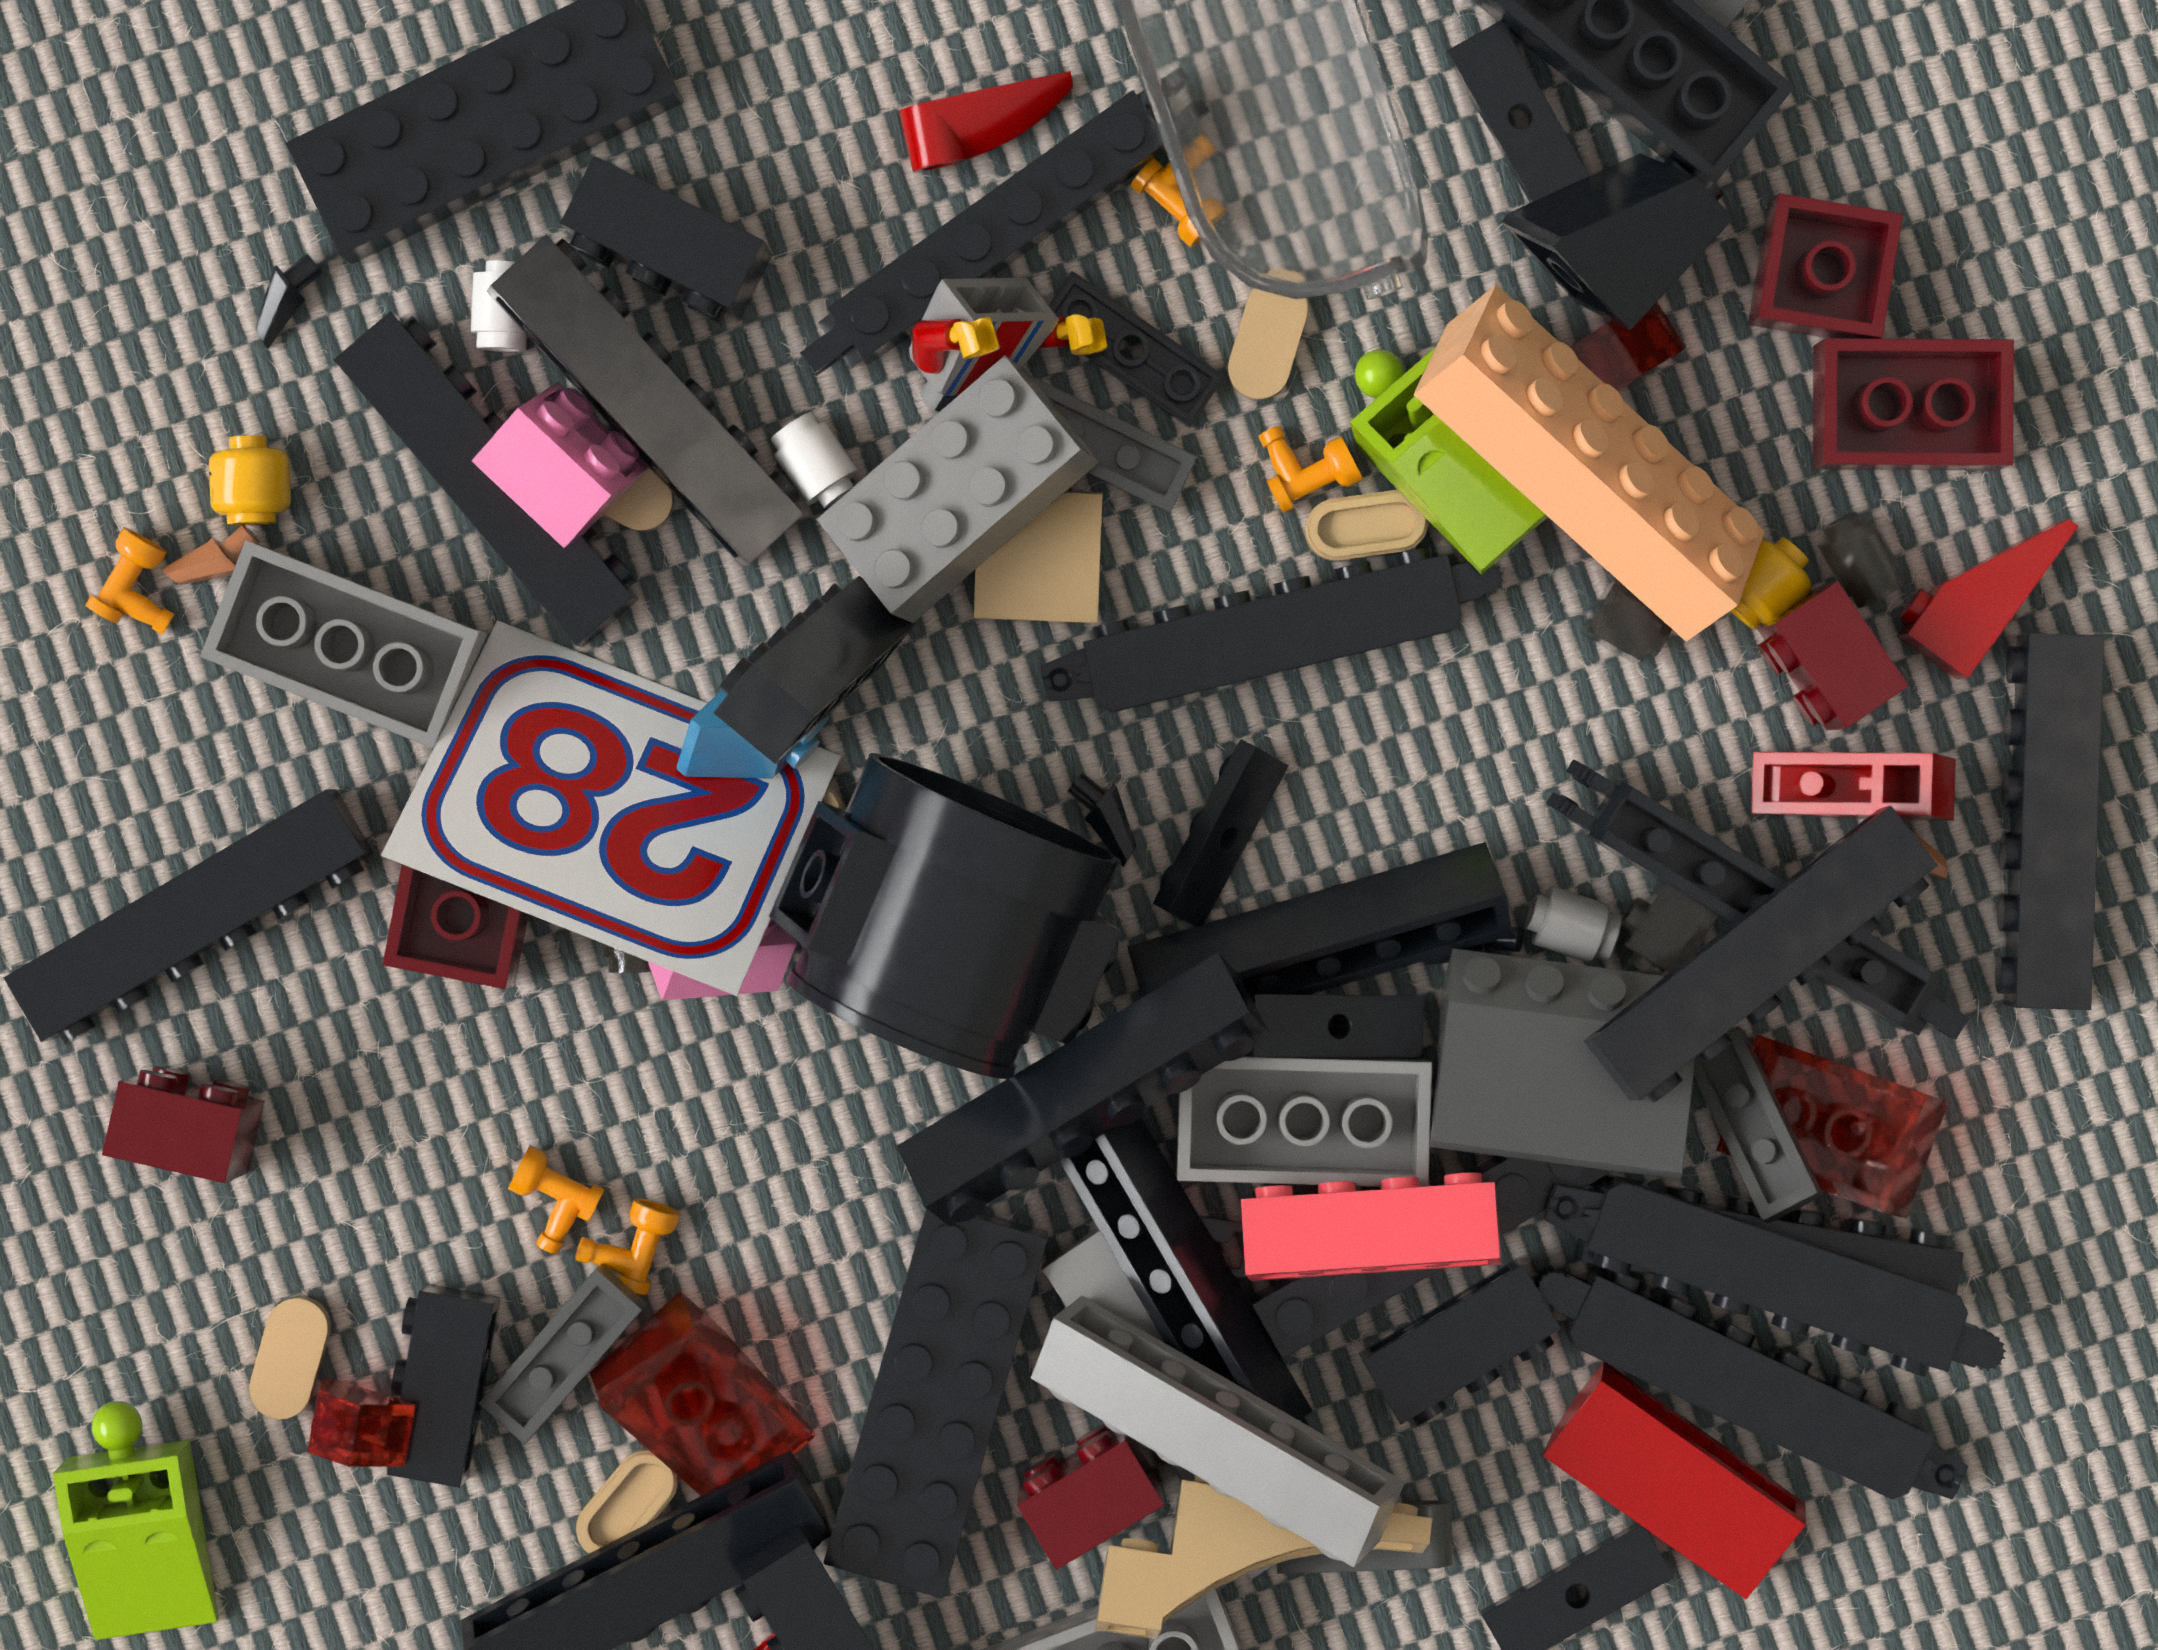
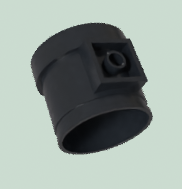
[769,753,1121,1079]

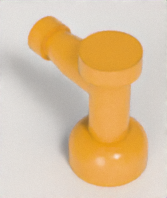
[1130,135,1224,248]
[1258,426,1363,514]
[85,527,175,635]
[508,1145,605,1254]
[575,1198,681,1295]

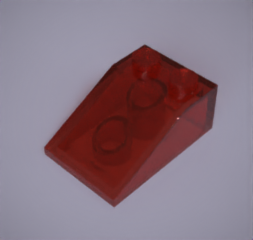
[1716,1034,1948,1219]
[589,1291,816,1496]

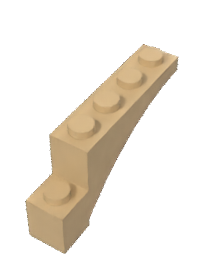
[1095,1475,1433,1639]

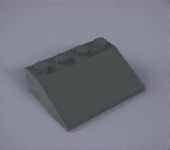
[1430,948,1695,1179]

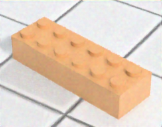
[1414,284,1765,642]

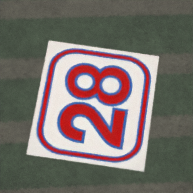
[381,620,841,996]

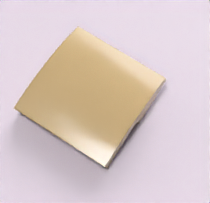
[974,491,1103,623]

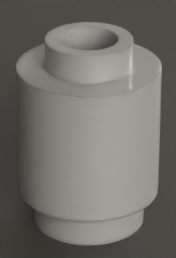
[1524,886,1621,963]

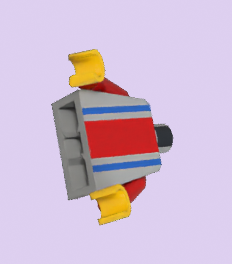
[909,278,1107,412]

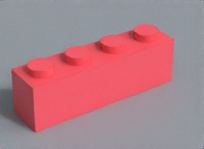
[1241,1173,1502,1281]

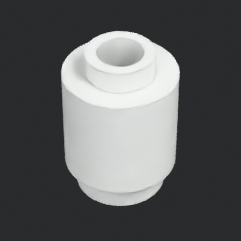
[471,260,528,352]
[771,412,858,509]

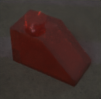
[1570,302,1687,392]
[307,1378,416,1467]

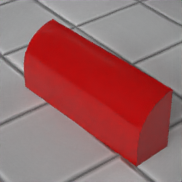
[1543,1361,1806,1599]

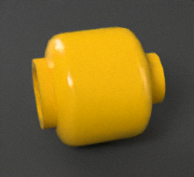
[209,435,291,526]
[1730,537,1811,630]

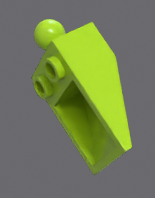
[1350,347,1548,575]
[53,1401,219,1640]

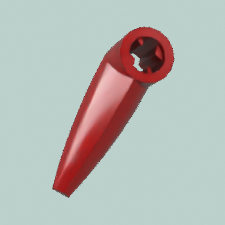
[899,71,1073,173]

